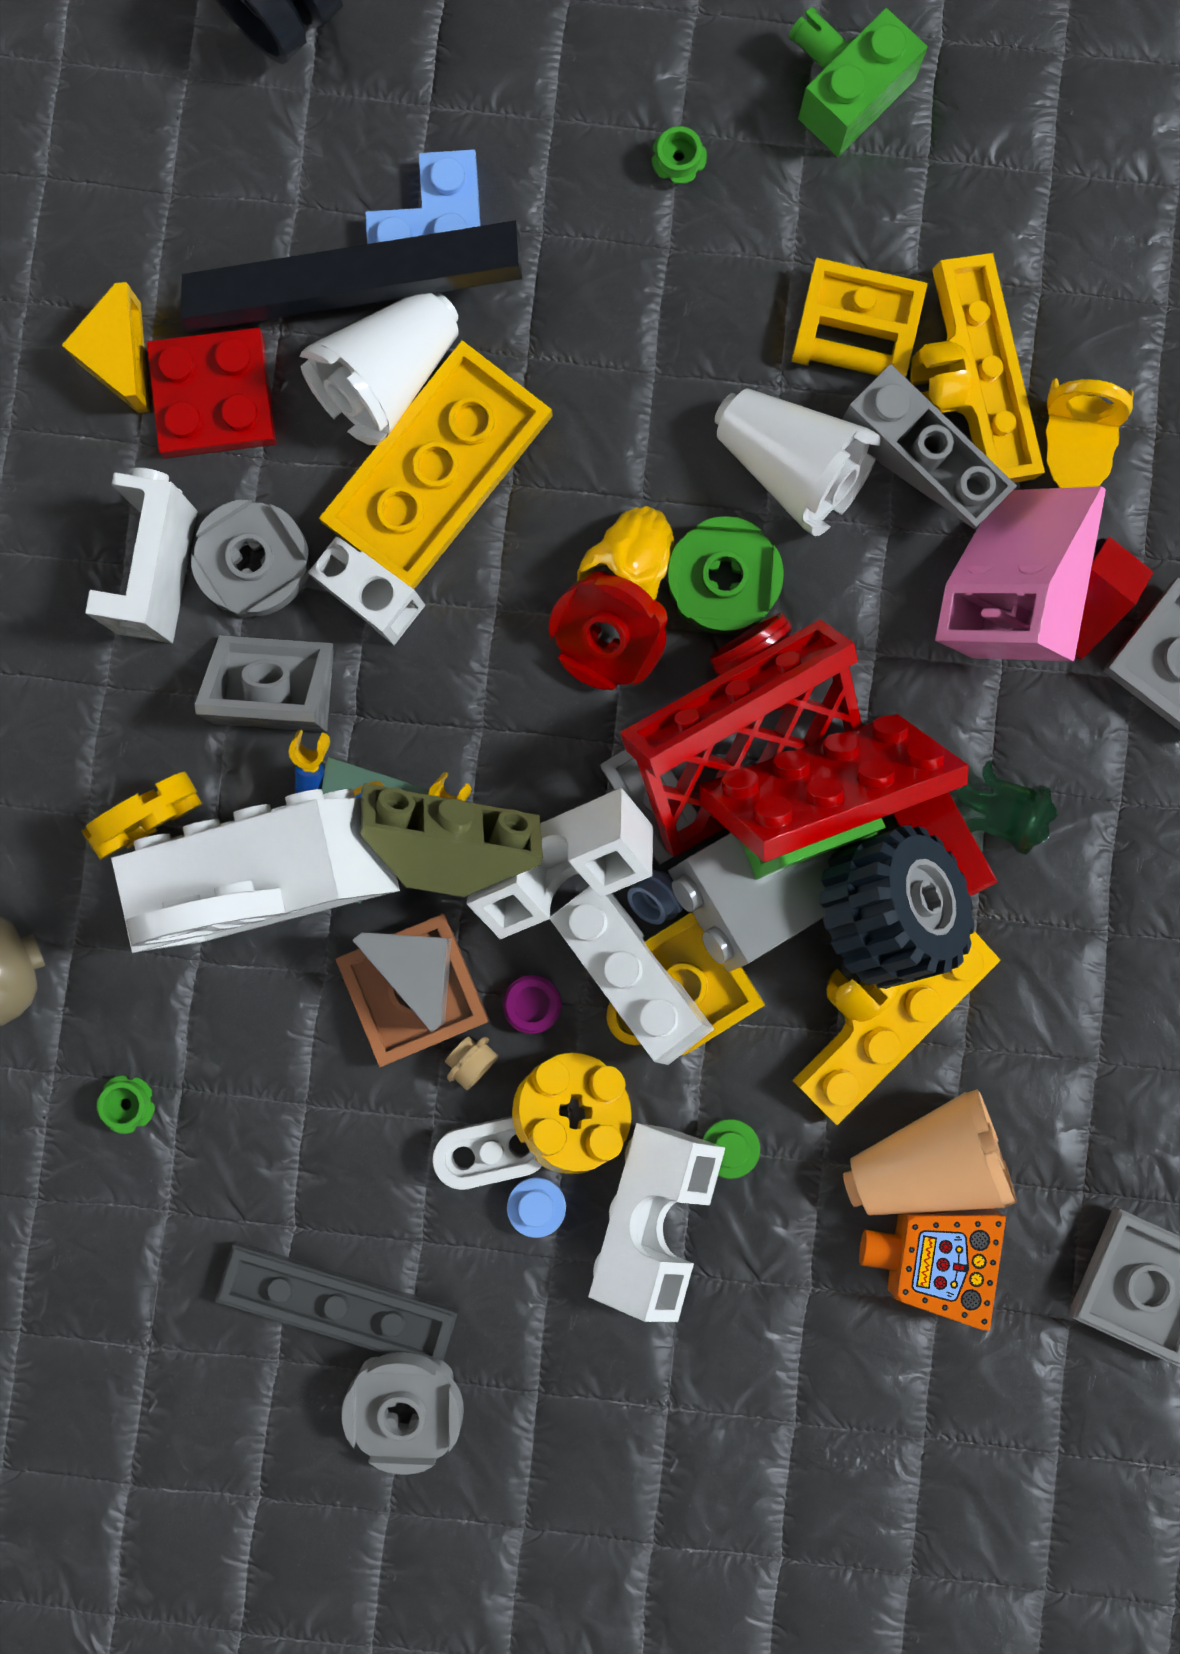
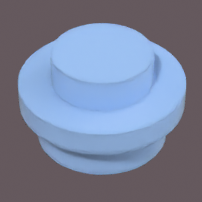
[507,1177,566,1238]

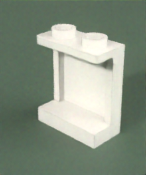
[85,468,198,644]

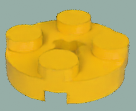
[81,771,202,860]
[512,1053,631,1174]

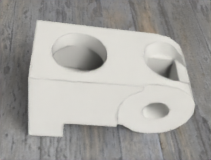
[308,537,425,645]

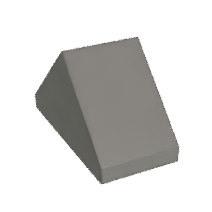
[353,932,452,1032]

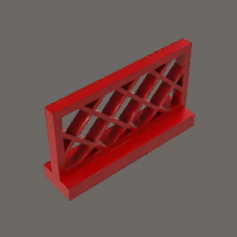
[620,619,862,857]

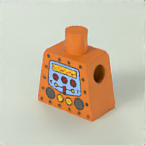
[859,1208,1006,1331]

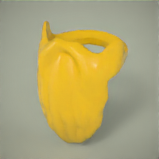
[1046,378,1134,488]
[577,506,675,600]

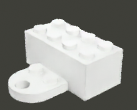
[111,789,400,953]

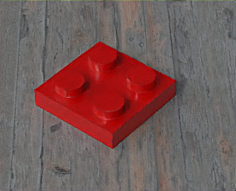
[147,327,277,459]

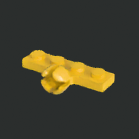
[910,253,1045,483]
[792,931,1001,1125]

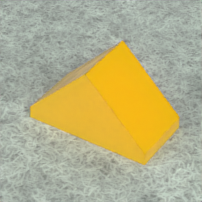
[62,282,150,413]

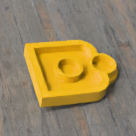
[606,912,765,1056]

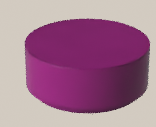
[503,975,561,1034]

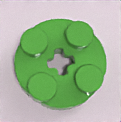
[667,516,784,635]

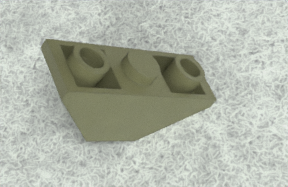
[360,783,543,897]

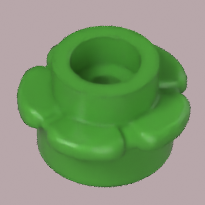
[651,126,707,184]
[96,1076,155,1134]

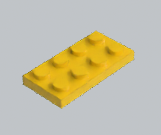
[319,340,553,589]

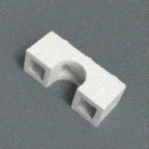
[467,788,653,939]
[550,886,714,1065]
[588,1123,725,1322]

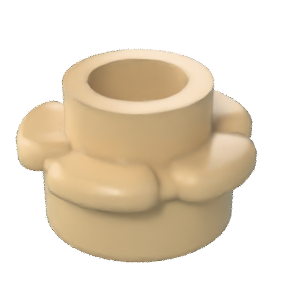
[445,1036,498,1090]

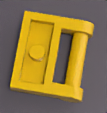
[791,257,928,378]

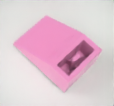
[935,486,1106,662]

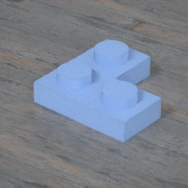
[365,150,481,244]

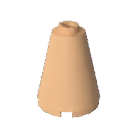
[843,1089,1017,1216]

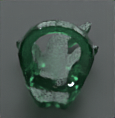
[955,761,1058,855]

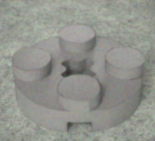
[191,500,310,618]
[342,1352,464,1475]

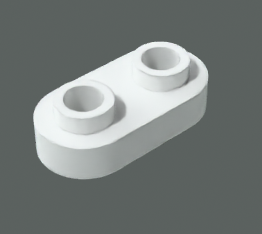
[433,1116,542,1190]

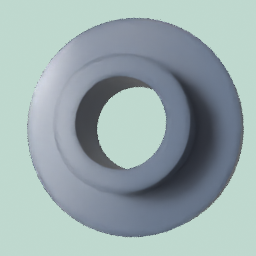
[627,869,683,924]

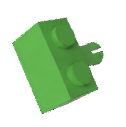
[788,7,928,157]

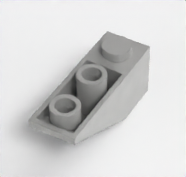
[842,364,1017,529]

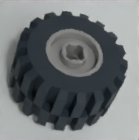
[820,825,974,989]

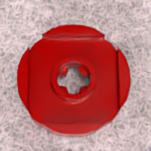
[549,571,668,690]

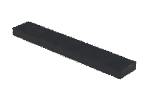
[180,220,522,332]

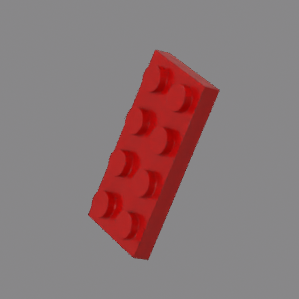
[699,714,969,862]

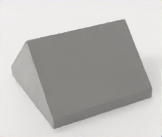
[195,635,334,732]

